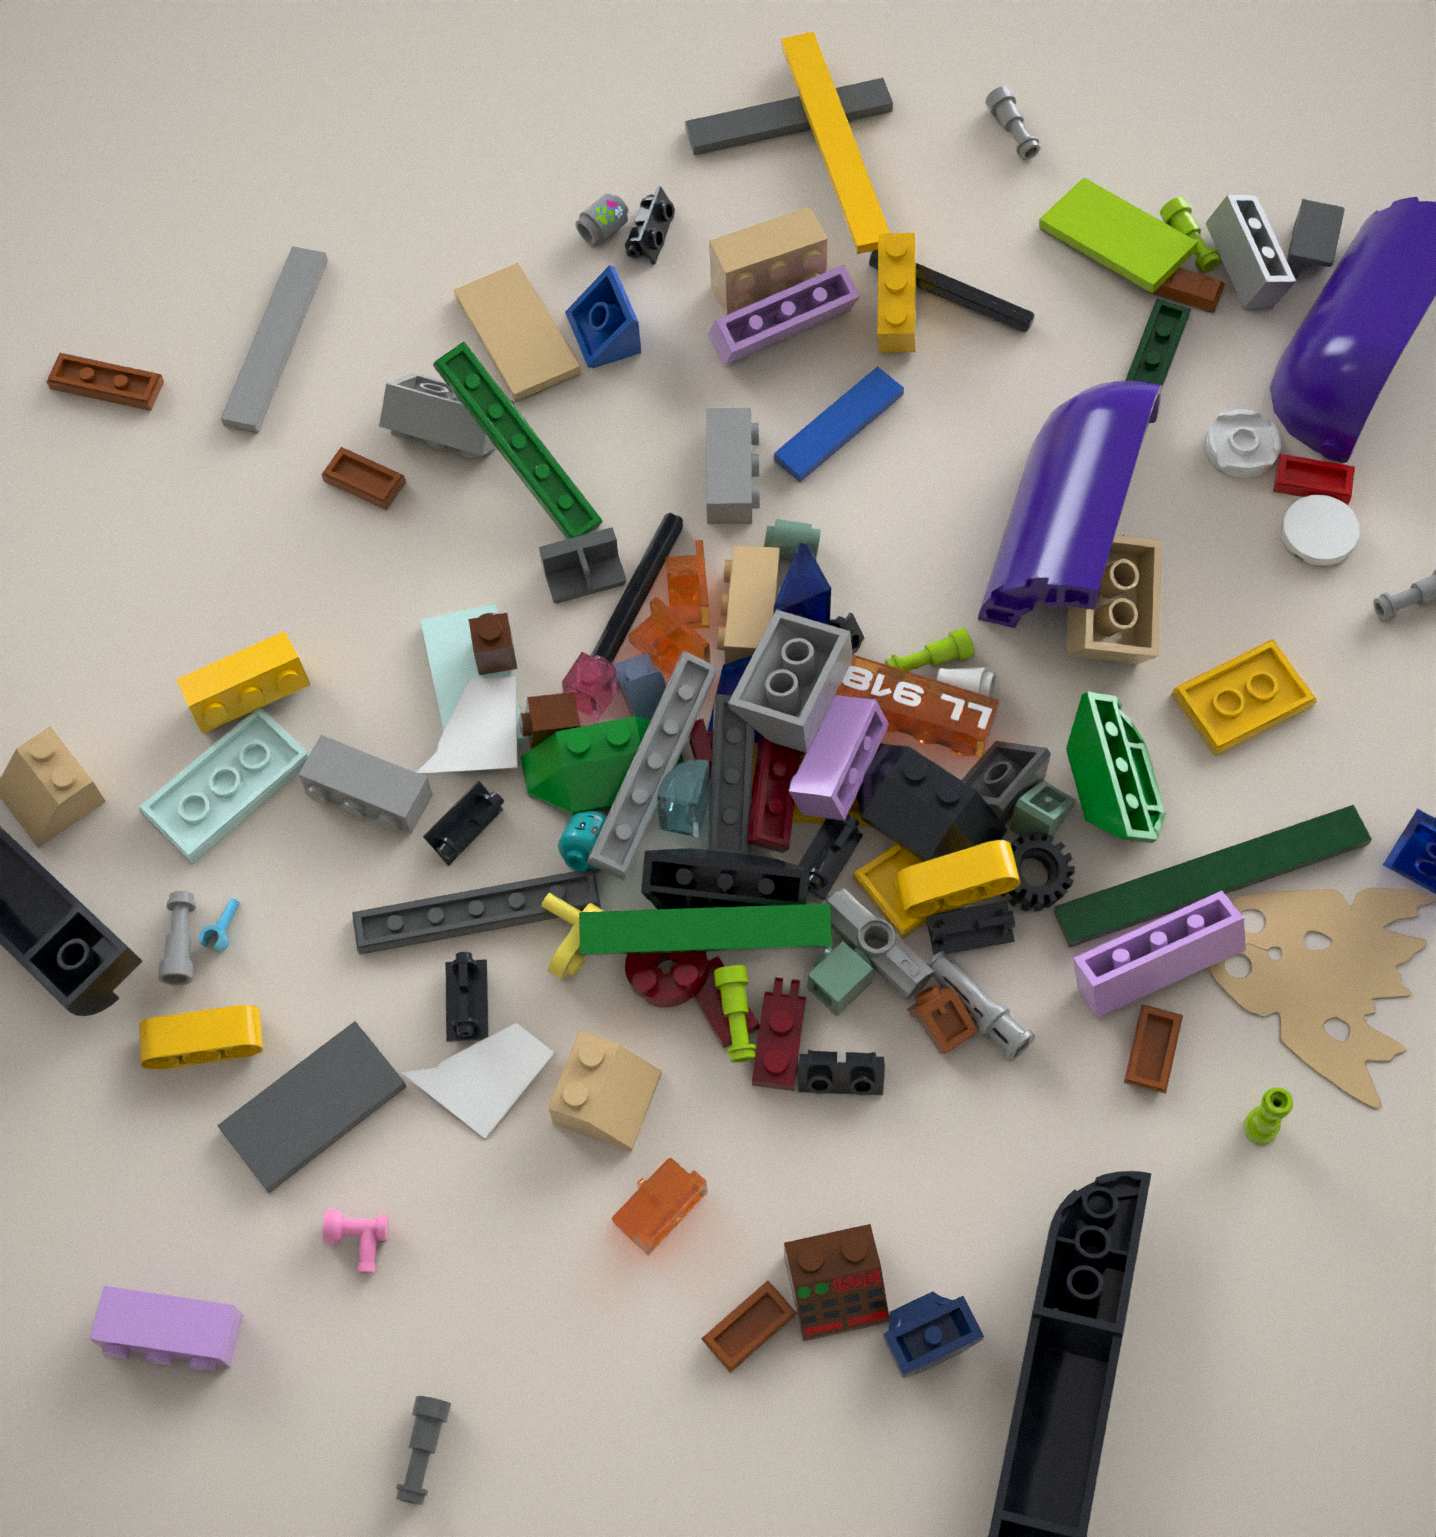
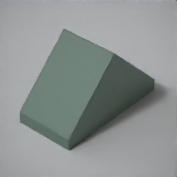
[1010,780,1077,839]

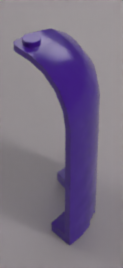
[1270,197,1436,463]
[978,381,1162,628]

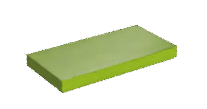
[1039,177,1198,294]

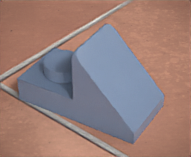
[612,652,666,720]

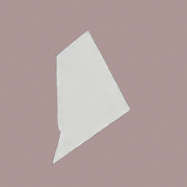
[415,676,517,774]
[401,1023,555,1139]

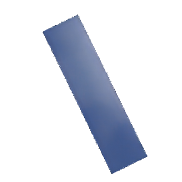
[774,366,904,482]

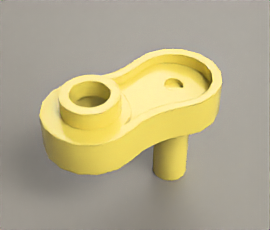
[541,893,604,980]

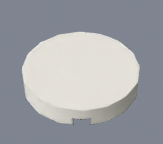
[1205,409,1281,478]
[1281,495,1360,566]

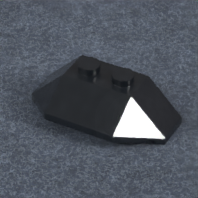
[856,743,1007,862]
[641,848,810,910]

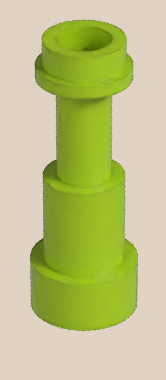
[1160,197,1221,273]
[885,627,975,681]
[713,965,756,1063]
[1243,1087,1293,1145]

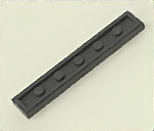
[685,78,893,155]
[352,869,601,955]

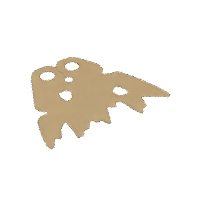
[1209,888,1436,1109]

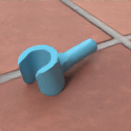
[199,898,240,952]

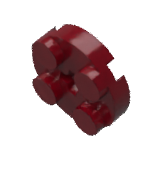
[625,951,709,1008]

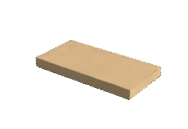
[454,263,581,402]

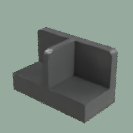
[1287,199,1345,280]
[539,527,626,603]

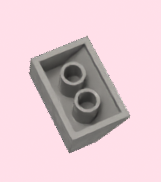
[379,373,515,459]
[728,610,853,753]

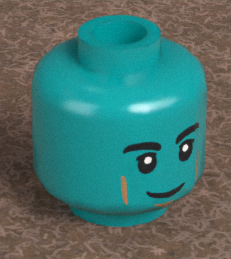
[557,811,606,872]

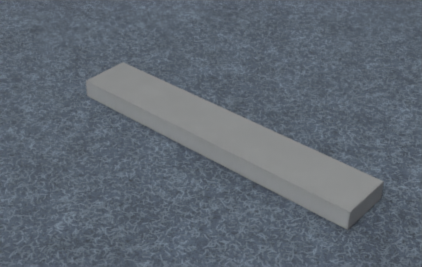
[221,246,328,433]
[586,650,719,880]

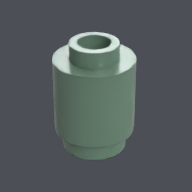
[764,519,821,562]

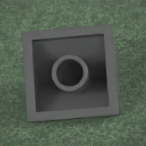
[962,741,1051,826]

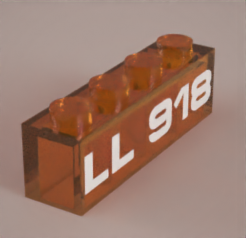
[836,655,999,758]

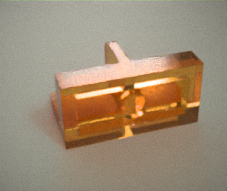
[666,540,710,631]
[629,596,711,678]
[612,1158,708,1256]

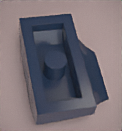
[883,1291,984,1378]

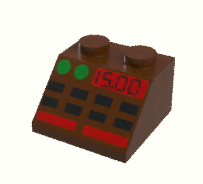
[784,1224,890,1342]

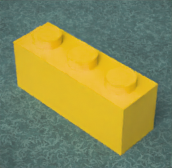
[877,233,916,353]
[176,631,311,734]

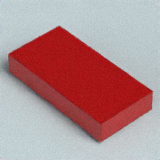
[1273,454,1355,505]

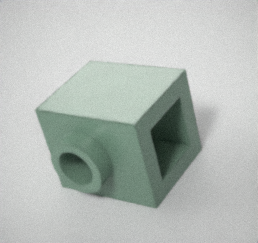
[807,941,873,1016]

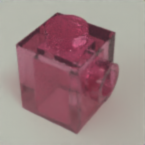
[562,652,618,720]

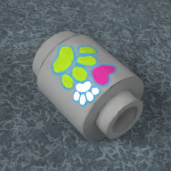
[575,193,628,245]

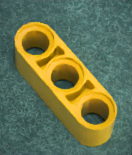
[896,840,1020,919]
[139,1005,263,1070]

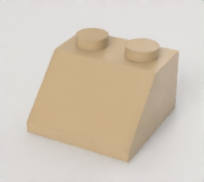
[0,726,106,848]
[548,1031,662,1151]

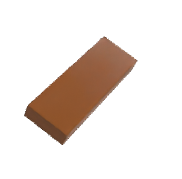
[46,353,164,411]

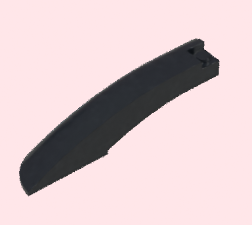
[0,826,143,1016]
[988,1171,1151,1537]

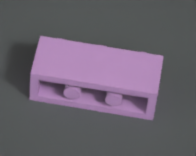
[789,695,889,821]
[90,1286,243,1372]

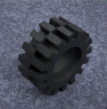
[1001,832,1075,912]

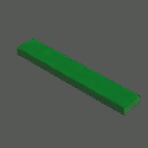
[433,341,603,539]
[579,904,832,956]

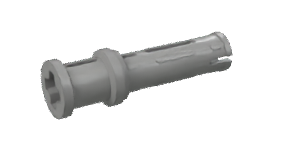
[927,951,1035,1061]

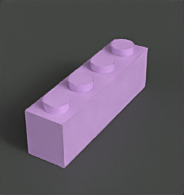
[708,264,860,366]
[1073,891,1246,1018]

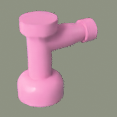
[323,1209,388,1273]

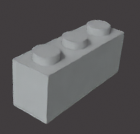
[1205,195,1296,309]
[706,408,760,524]
[298,735,433,834]

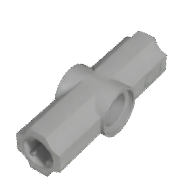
[825,889,934,999]

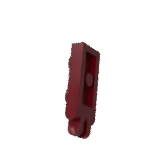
[752,977,806,1091]

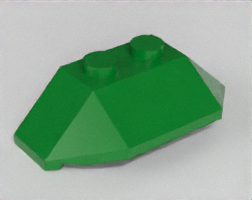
[1066,691,1166,843]
[520,716,683,816]

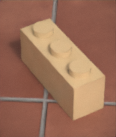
[717,545,780,666]

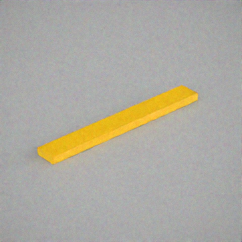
[781,32,890,254]

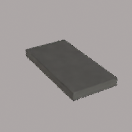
[217,1021,407,1193]

